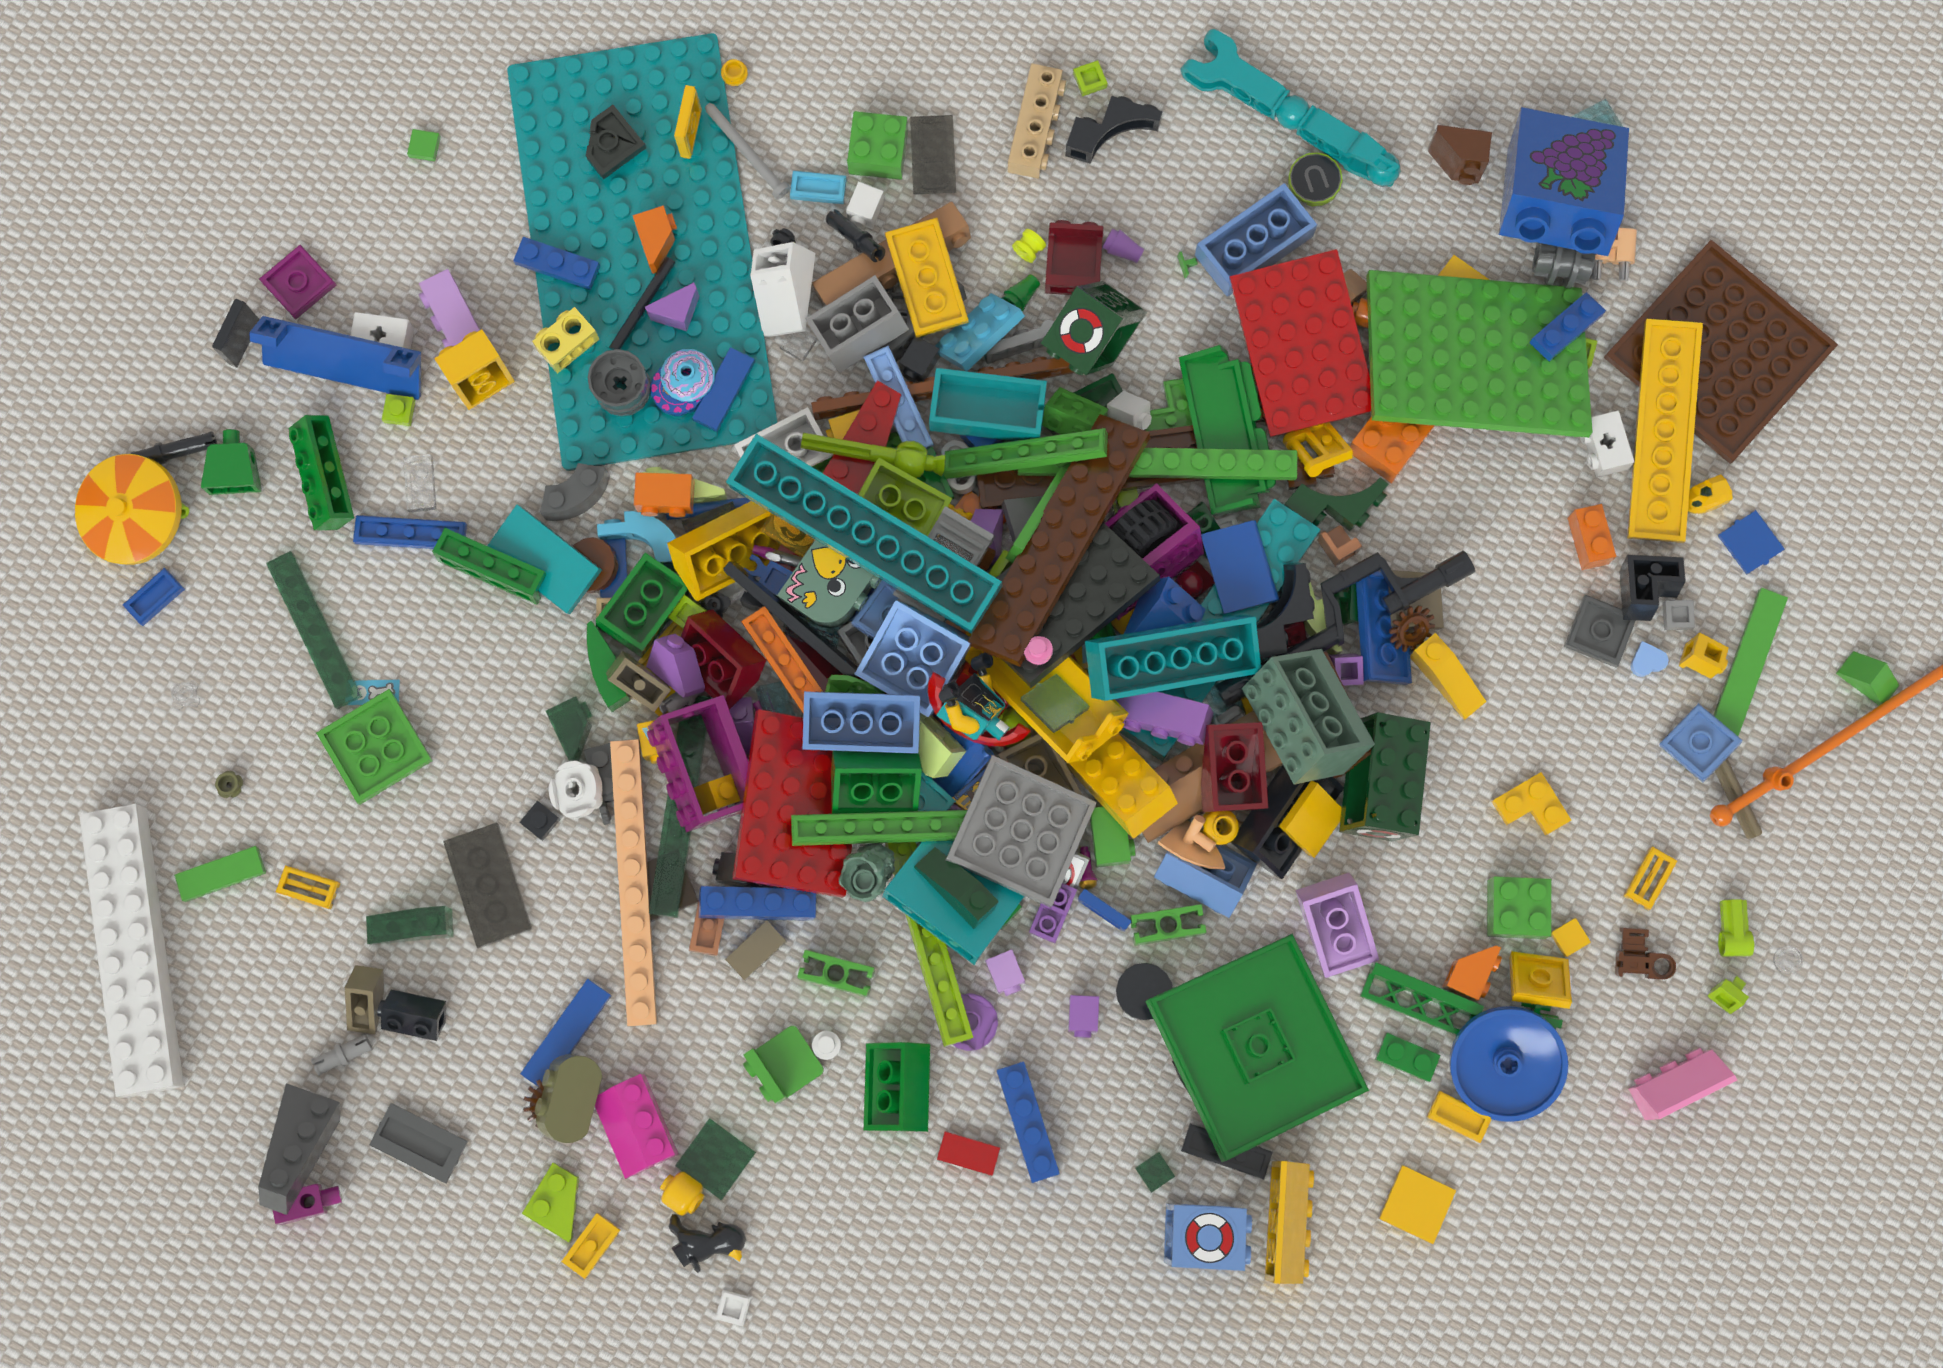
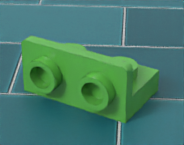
[1042,387,1109,434]

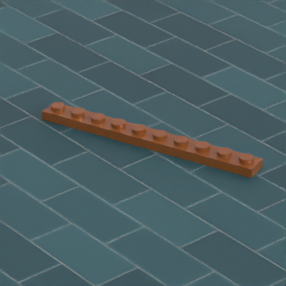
[811,357,1075,421]

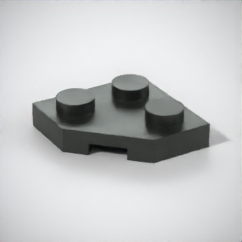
[586,105,646,180]

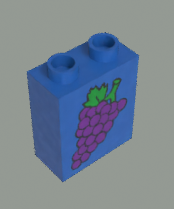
[1499,107,1629,256]

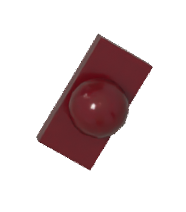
[1174,561,1215,600]

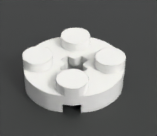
[549,761,603,818]

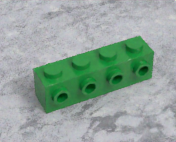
[289,415,354,530]

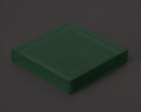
[675,1118,757,1200]

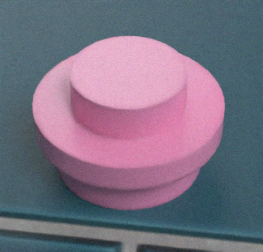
[1024,636,1053,665]

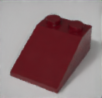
[1201,722,1268,812]

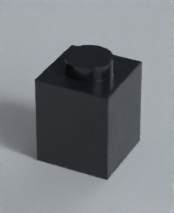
[899,336,940,383]

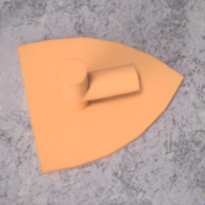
[1158,815,1225,870]

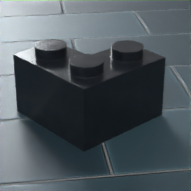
[1619,555,1686,621]

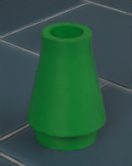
[1001,274,1040,311]

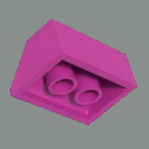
[595,1074,679,1179]

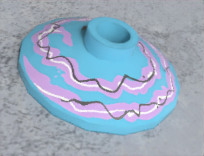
[661,349,715,402]

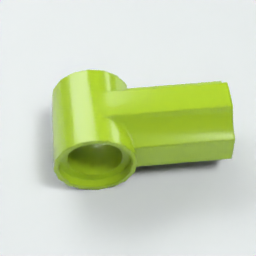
[1718,899,1754,957]

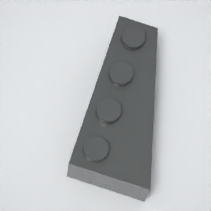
[258,1083,340,1215]

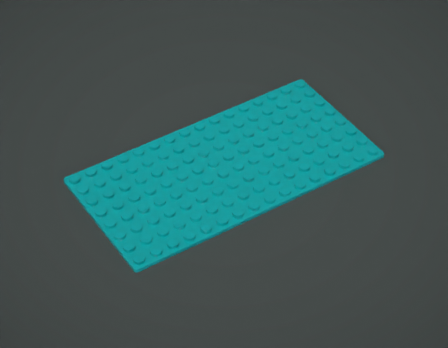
[507,33,778,471]

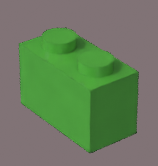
[1090,807,1135,868]

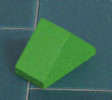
[1836,651,1900,706]

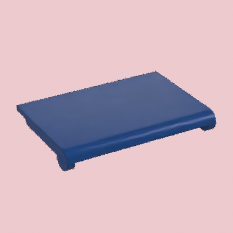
[1201,520,1279,614]
[930,724,994,797]

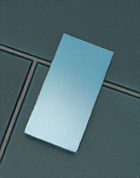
[790,171,847,205]

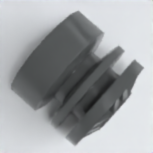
[587,349,651,416]

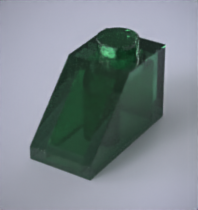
[545,696,593,761]

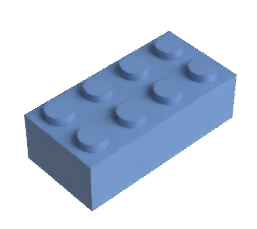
[1195,183,1317,297]

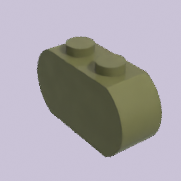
[535,1054,602,1143]

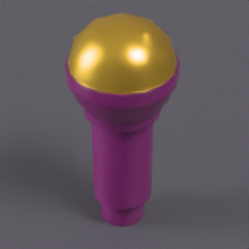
[1079,846,1097,890]

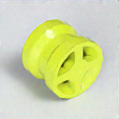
[1012,228,1046,263]

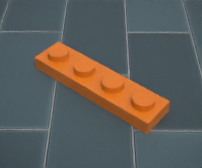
[741,606,823,715]

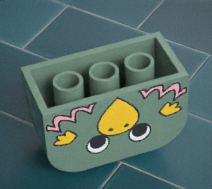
[777,540,882,628]

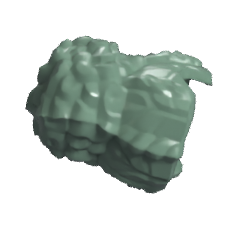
[839,843,895,902]

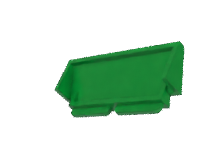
[1178,345,1276,516]

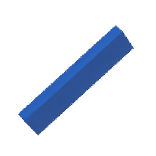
[353,515,467,549]
[520,979,612,1087]

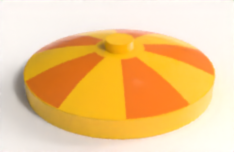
[75,454,182,565]

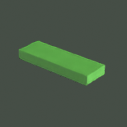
[174,846,266,902]

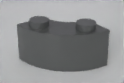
[540,463,610,521]

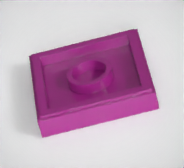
[259,245,337,320]

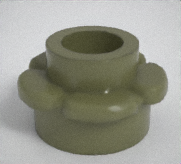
[215,771,243,798]

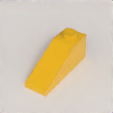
[1410,633,1486,720]

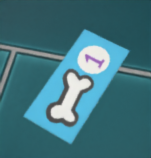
[346,679,400,705]

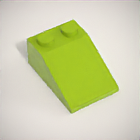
[858,457,952,537]

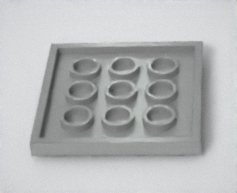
[946,755,1097,908]

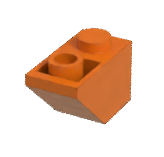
[1442,946,1502,1002]

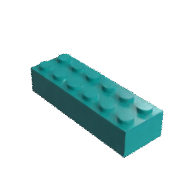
[1085,614,1261,701]

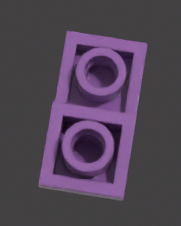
[1029,883,1077,944]

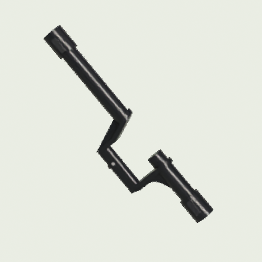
[1215,550,1475,707]

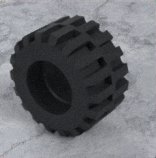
[1112,500,1181,558]

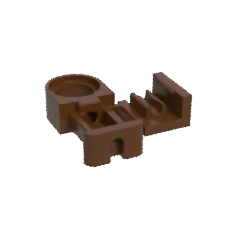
[1615,928,1676,980]

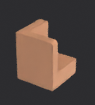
[1317,525,1362,567]

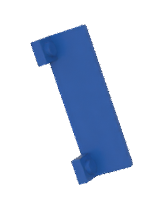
[250,316,421,400]

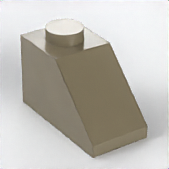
[344,965,384,1035]

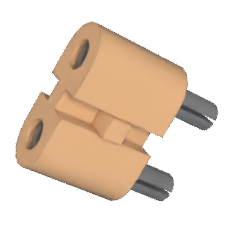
[1591,228,1637,282]

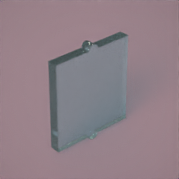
[1021,674,1089,733]

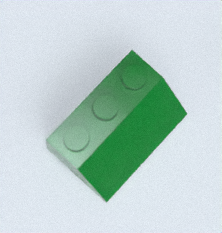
[831,750,922,814]
[863,1042,930,1132]

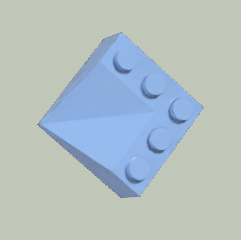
[855,600,971,717]

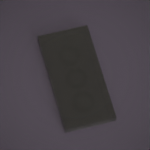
[443,822,533,949]

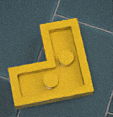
[1491,772,1571,836]

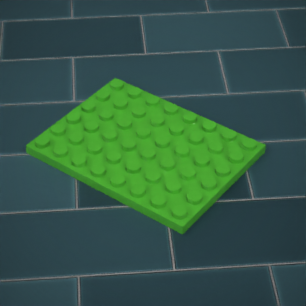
[1366,270,1593,438]

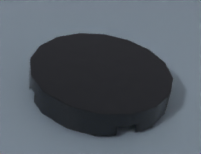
[1116,963,1172,1021]

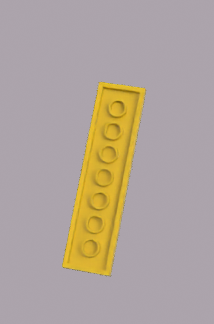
[1627,319,1703,543]

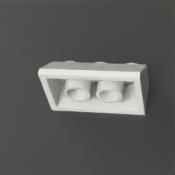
[734,407,833,467]

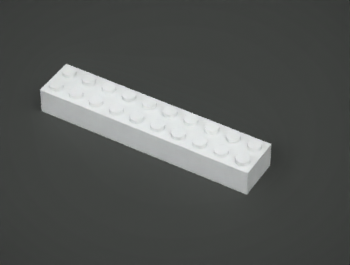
[79,803,184,1098]

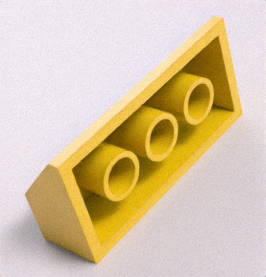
[667,501,782,601]

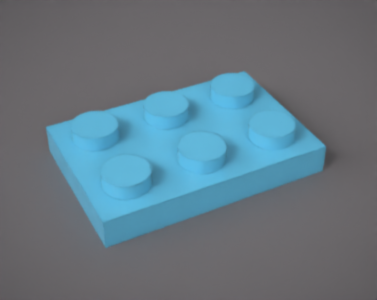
[935,293,1025,371]

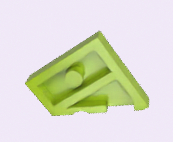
[522,1163,579,1243]

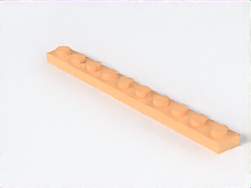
[610,739,657,1026]

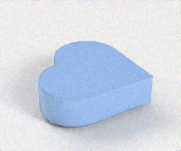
[1630,641,1669,677]

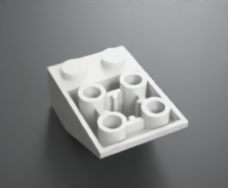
[750,242,816,337]

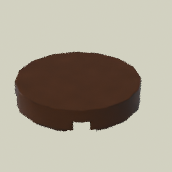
[573,537,619,593]

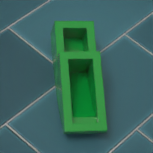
[586,621,631,712]

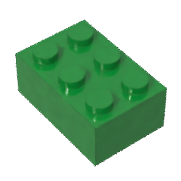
[596,552,689,658]

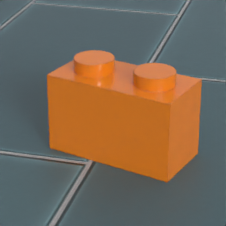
[634,473,695,517]
[1567,504,1617,570]

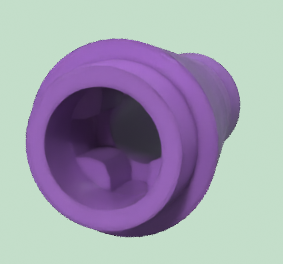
[1102,228,1144,263]

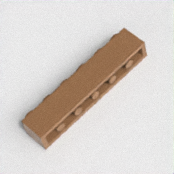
[812,201,971,307]

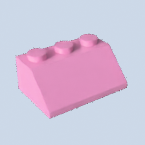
[1629,1047,1737,1120]

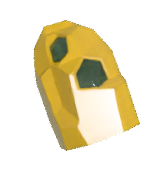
[1688,474,1733,514]

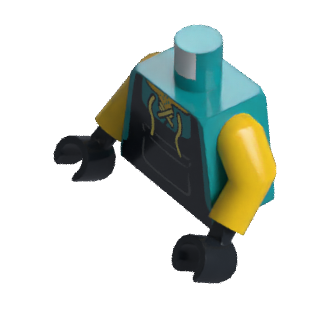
[937,653,1010,740]

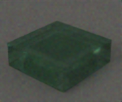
[1135,1152,1175,1193]

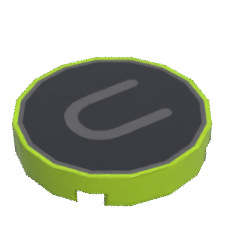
[1288,153,1342,207]

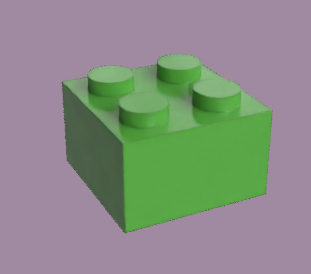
[847,111,908,180]
[1487,876,1551,939]

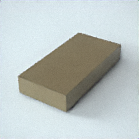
[725,920,787,981]

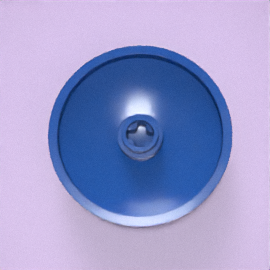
[1449,1006,1568,1122]

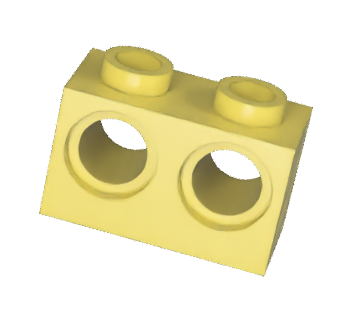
[532,307,599,374]

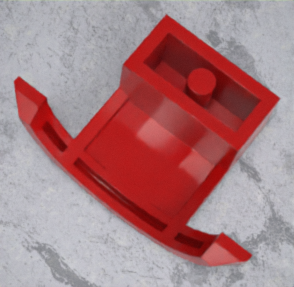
[928,660,1031,746]

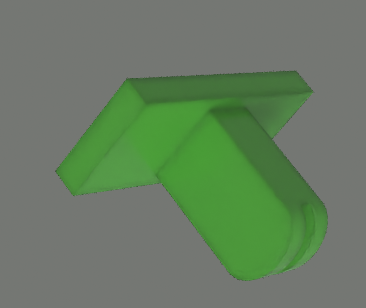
[1177,251,1198,278]

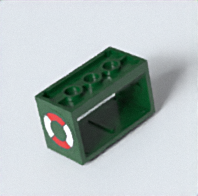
[1041,281,1148,375]
[1339,712,1431,841]

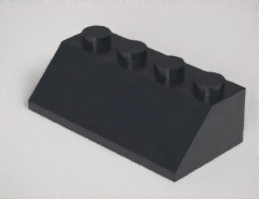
[1231,765,1344,880]

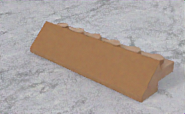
[1142,710,1283,843]

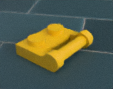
[1282,423,1353,477]

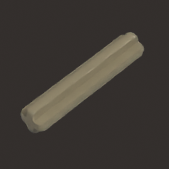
[1715,759,1762,839]

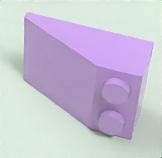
[1295,873,1379,978]

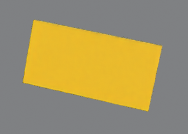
[885,218,969,338]

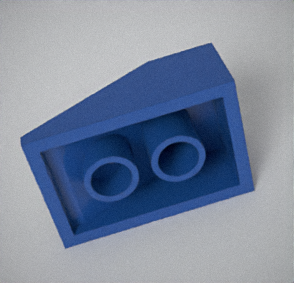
[1124,576,1206,634]

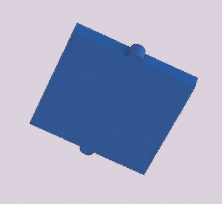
[1718,510,1785,575]

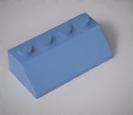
[803,691,920,753]

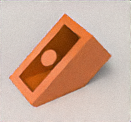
[632,205,677,274]

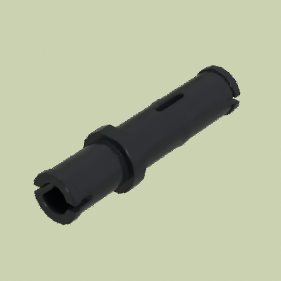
[826,209,886,262]
[130,431,217,465]

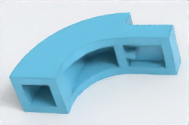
[597,511,676,568]

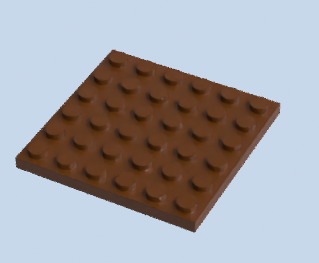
[1604,240,1838,464]

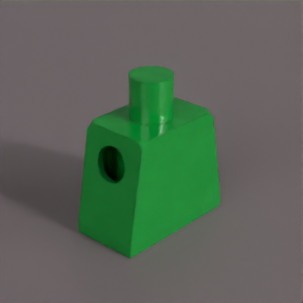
[201,429,261,495]

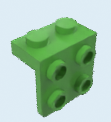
[743,1026,824,1104]

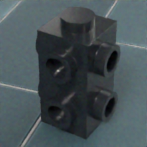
[377,989,446,1041]

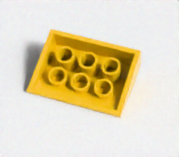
[1265,1161,1314,1284]

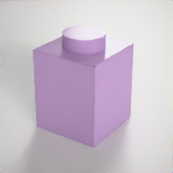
[985,949,1025,996]

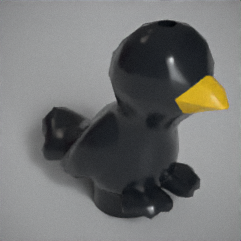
[669,1214,746,1273]

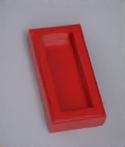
[937,1131,1000,1176]

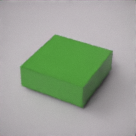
[407,129,441,162]

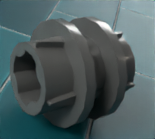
[1532,243,1596,289]

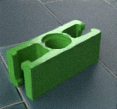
[1130,904,1206,946]
[797,950,875,997]

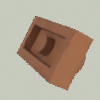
[689,900,724,956]

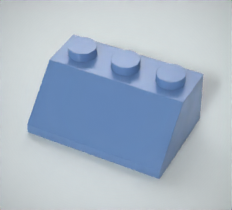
[1154,845,1257,918]

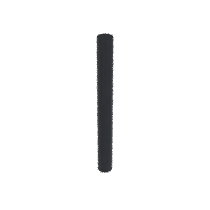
[609,257,675,350]

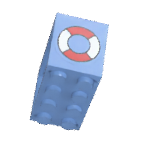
[1164,1203,1252,1271]

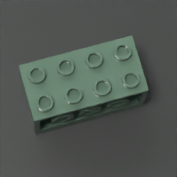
[1242,649,1375,784]

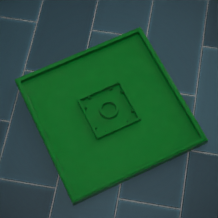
[1145,933,1369,1162]

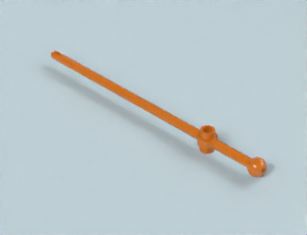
[1710,664,1943,827]

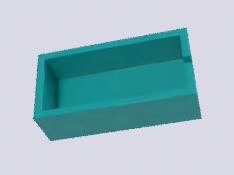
[929,368,1047,441]

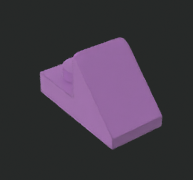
[729,697,754,755]

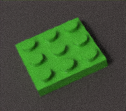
[316,689,433,805]

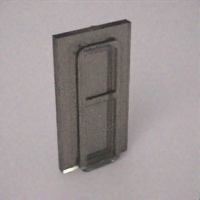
[910,115,956,195]

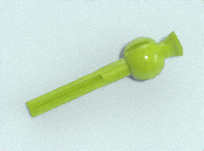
[800,433,946,478]

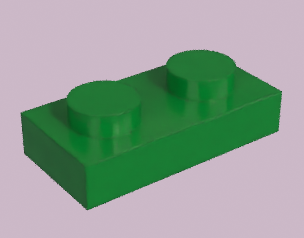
[1375,1033,1441,1082]

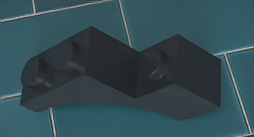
[1065,96,1163,164]
[1256,563,1315,658]

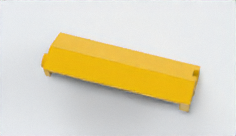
[964,632,1129,763]

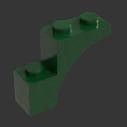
[1284,477,1389,532]

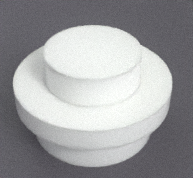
[812,1031,841,1060]

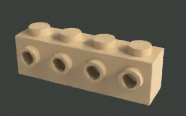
[1008,63,1066,179]

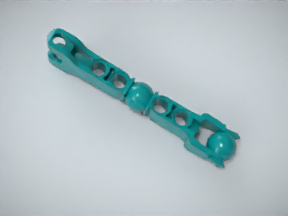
[1180,29,1401,187]

